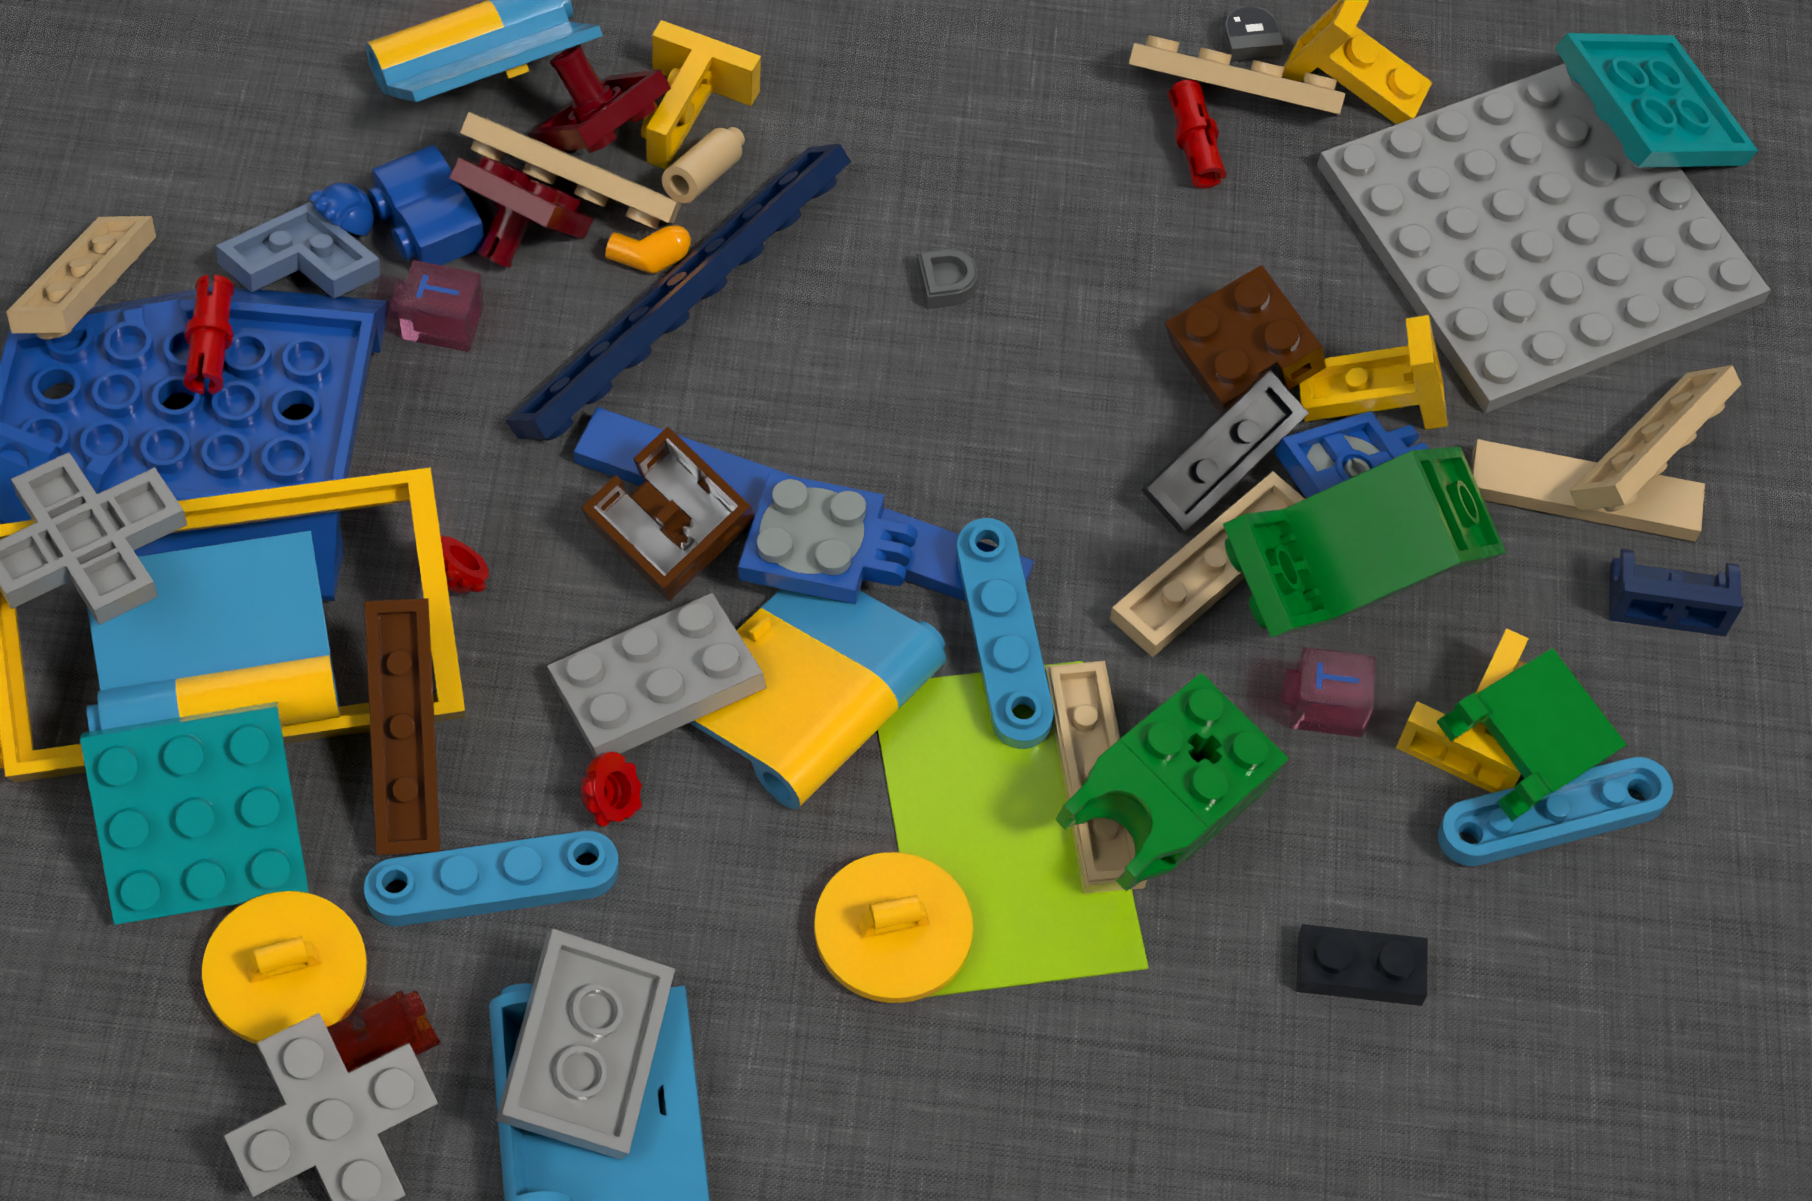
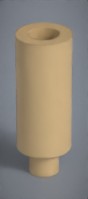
[662,127,745,203]

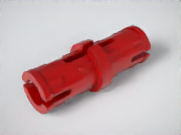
[1167,79,1226,189]
[183,275,234,394]

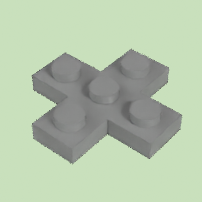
[0,452,187,625]
[222,1013,438,1201]

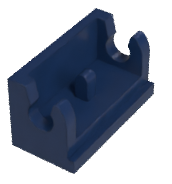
[1609,548,1743,637]

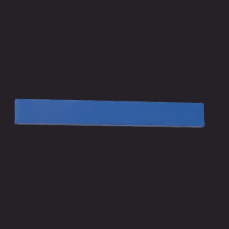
[574,407,1034,602]

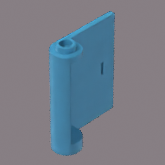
[489,983,710,1201]

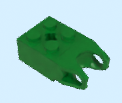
[1055,672,1289,891]

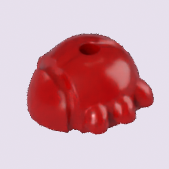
[440,535,490,594]
[581,752,642,827]

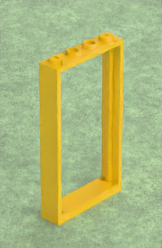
[0,467,466,783]

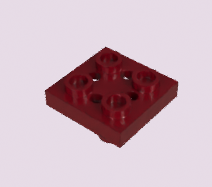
[528,44,671,154]
[449,155,594,268]

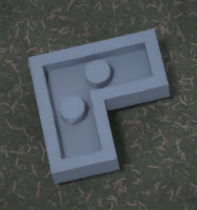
[216,202,380,299]

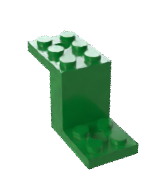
[1223,446,1506,638]

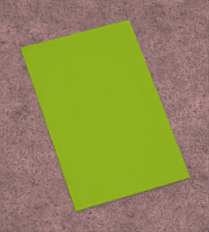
[878,661,1149,998]

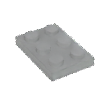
[547,593,766,758]
[496,929,675,1160]

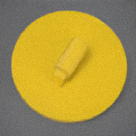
[814,852,973,1003]
[202,891,367,1044]

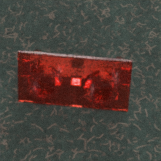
[326,990,441,1072]

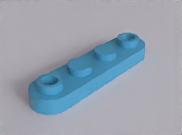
[956,518,1054,749]
[1438,757,1673,866]
[364,831,619,926]

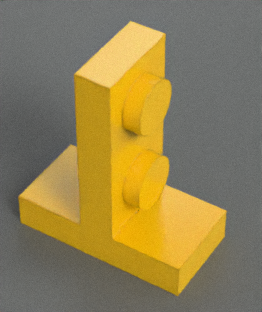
[1282,0,1432,125]
[641,20,761,170]
[1299,315,1448,430]
[1396,628,1529,793]

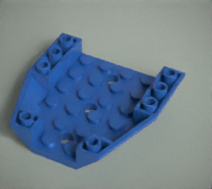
[0,286,389,601]

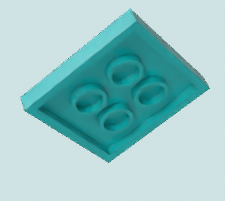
[1554,33,1758,167]
[80,702,309,925]

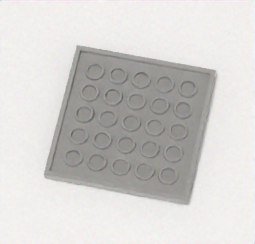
[1317,63,1771,414]

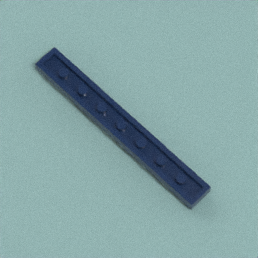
[505,144,851,441]

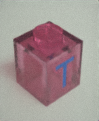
[392,260,484,352]
[1281,647,1375,738]

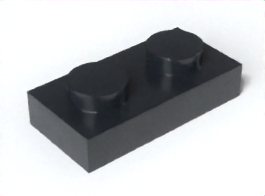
[1296,924,1428,1006]

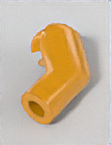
[605,225,691,274]

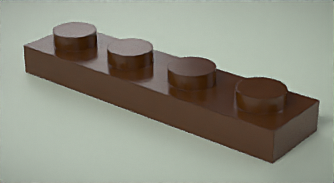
[364,598,441,855]

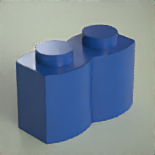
[368,145,484,272]

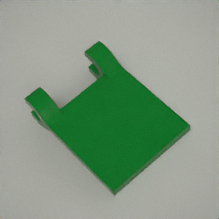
[1437,648,1627,822]

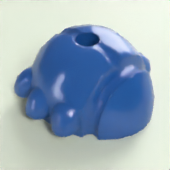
[309,182,376,236]

